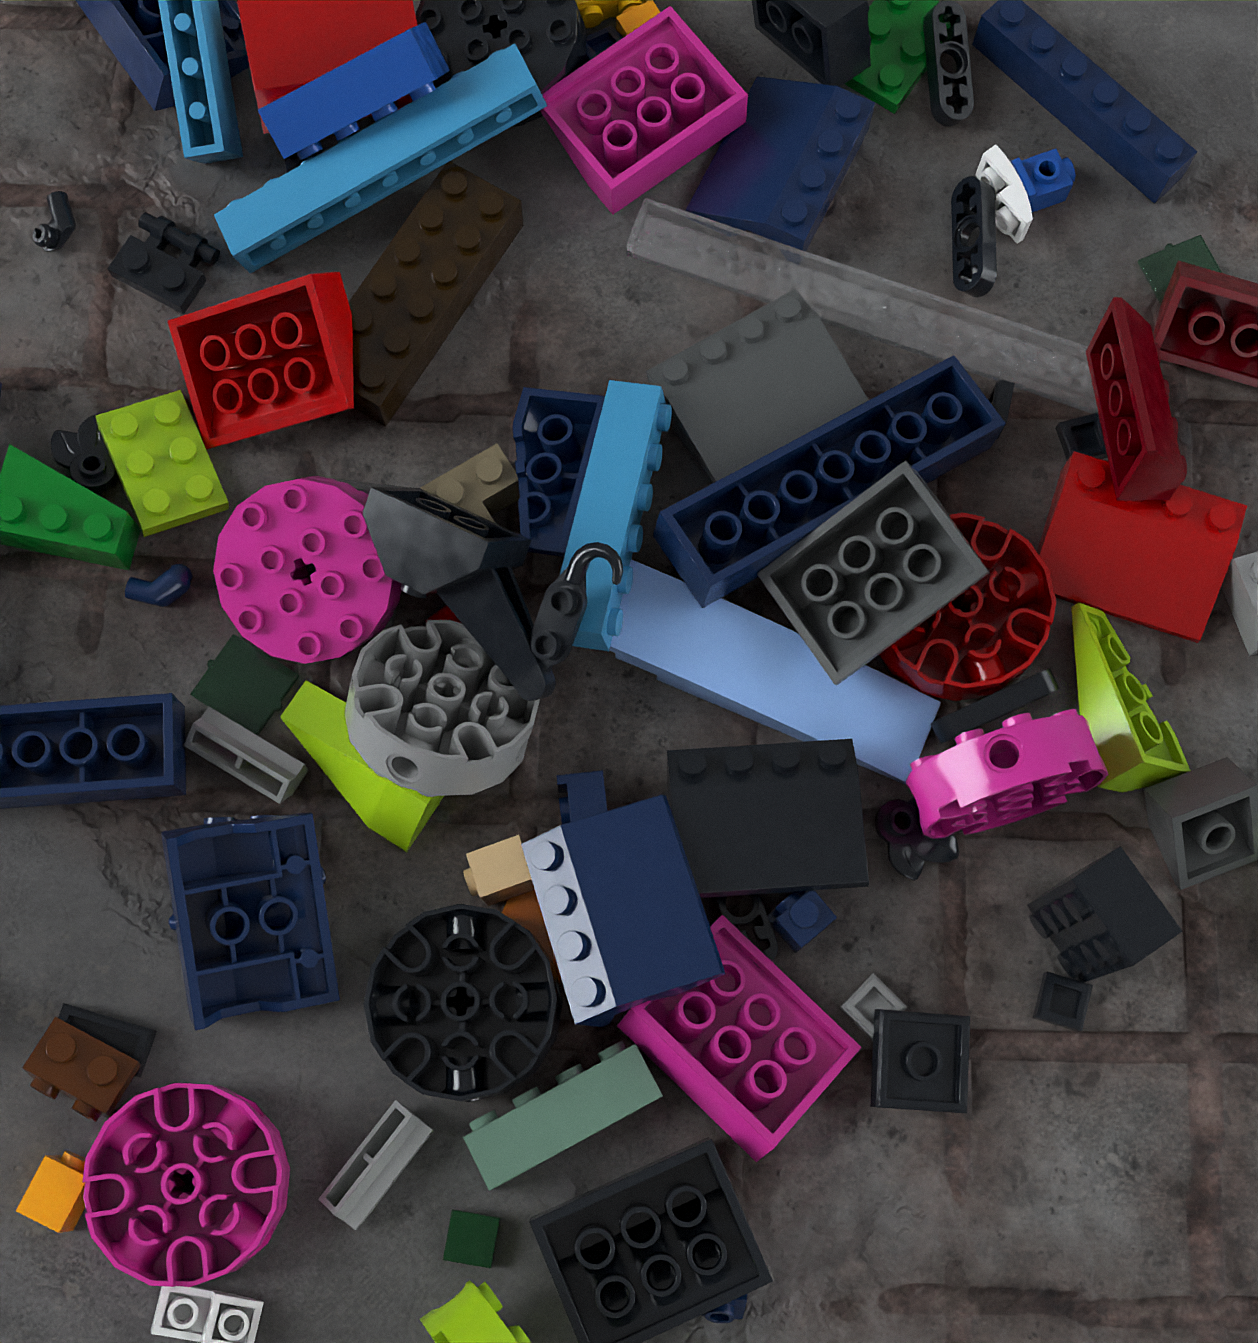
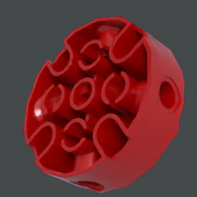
[879,513,1056,701]

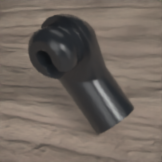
[33,191,76,252]

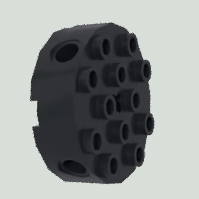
[415,0,587,127]
[363,904,563,1102]

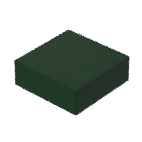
[443,1209,501,1269]

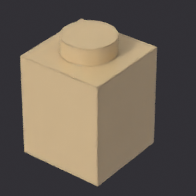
[464,835,535,906]

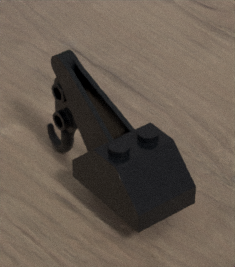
[362,487,623,701]

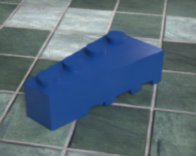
[258,22,450,160]

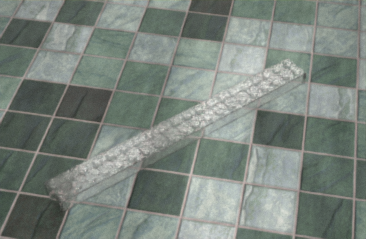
[626,198,1098,414]

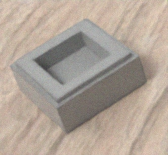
[839,973,907,1041]

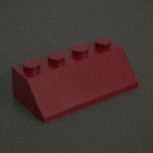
[1153,260,1258,388]
[1086,297,1187,501]

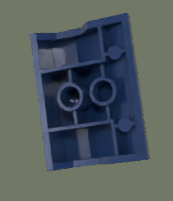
[76,0,250,111]
[685,76,875,265]
[521,795,726,1027]
[161,812,340,1031]

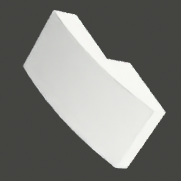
[975,144,1033,244]
[151,1286,264,1343]

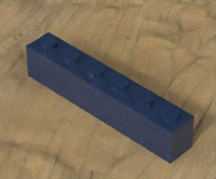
[972,0,1197,204]

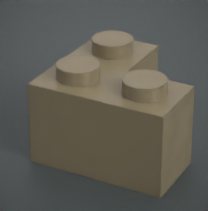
[420,443,520,523]

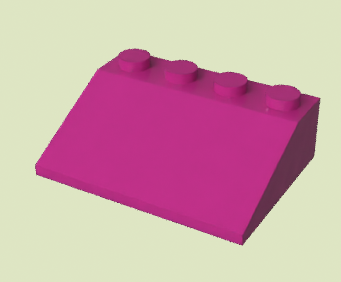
[540,6,748,215]
[617,915,861,1162]

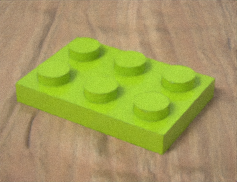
[96,390,229,537]

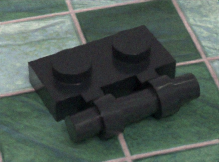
[107,212,220,314]

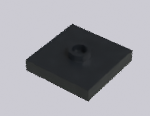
[870,1009,970,1113]

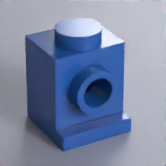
[1011,148,1076,213]

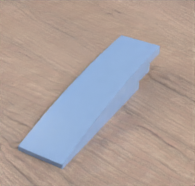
[609,559,941,785]

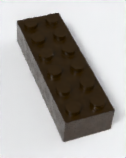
[349,161,524,427]

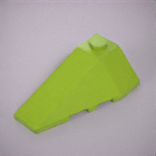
[1071,602,1191,793]
[280,680,444,852]

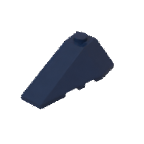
[513,387,605,557]

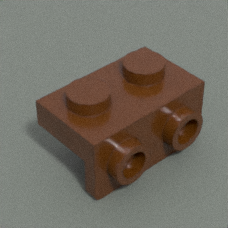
[22,1017,141,1122]

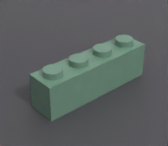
[463,1041,663,1191]

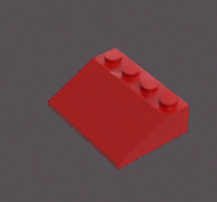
[237,0,417,134]
[167,271,354,450]
[1037,451,1247,643]

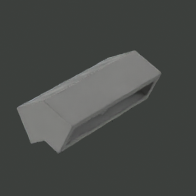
[184,706,309,804]
[318,1100,435,1230]

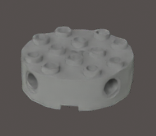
[345,620,540,797]

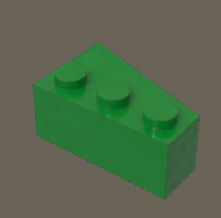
[0,444,141,570]

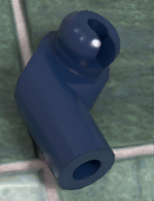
[125,564,193,607]

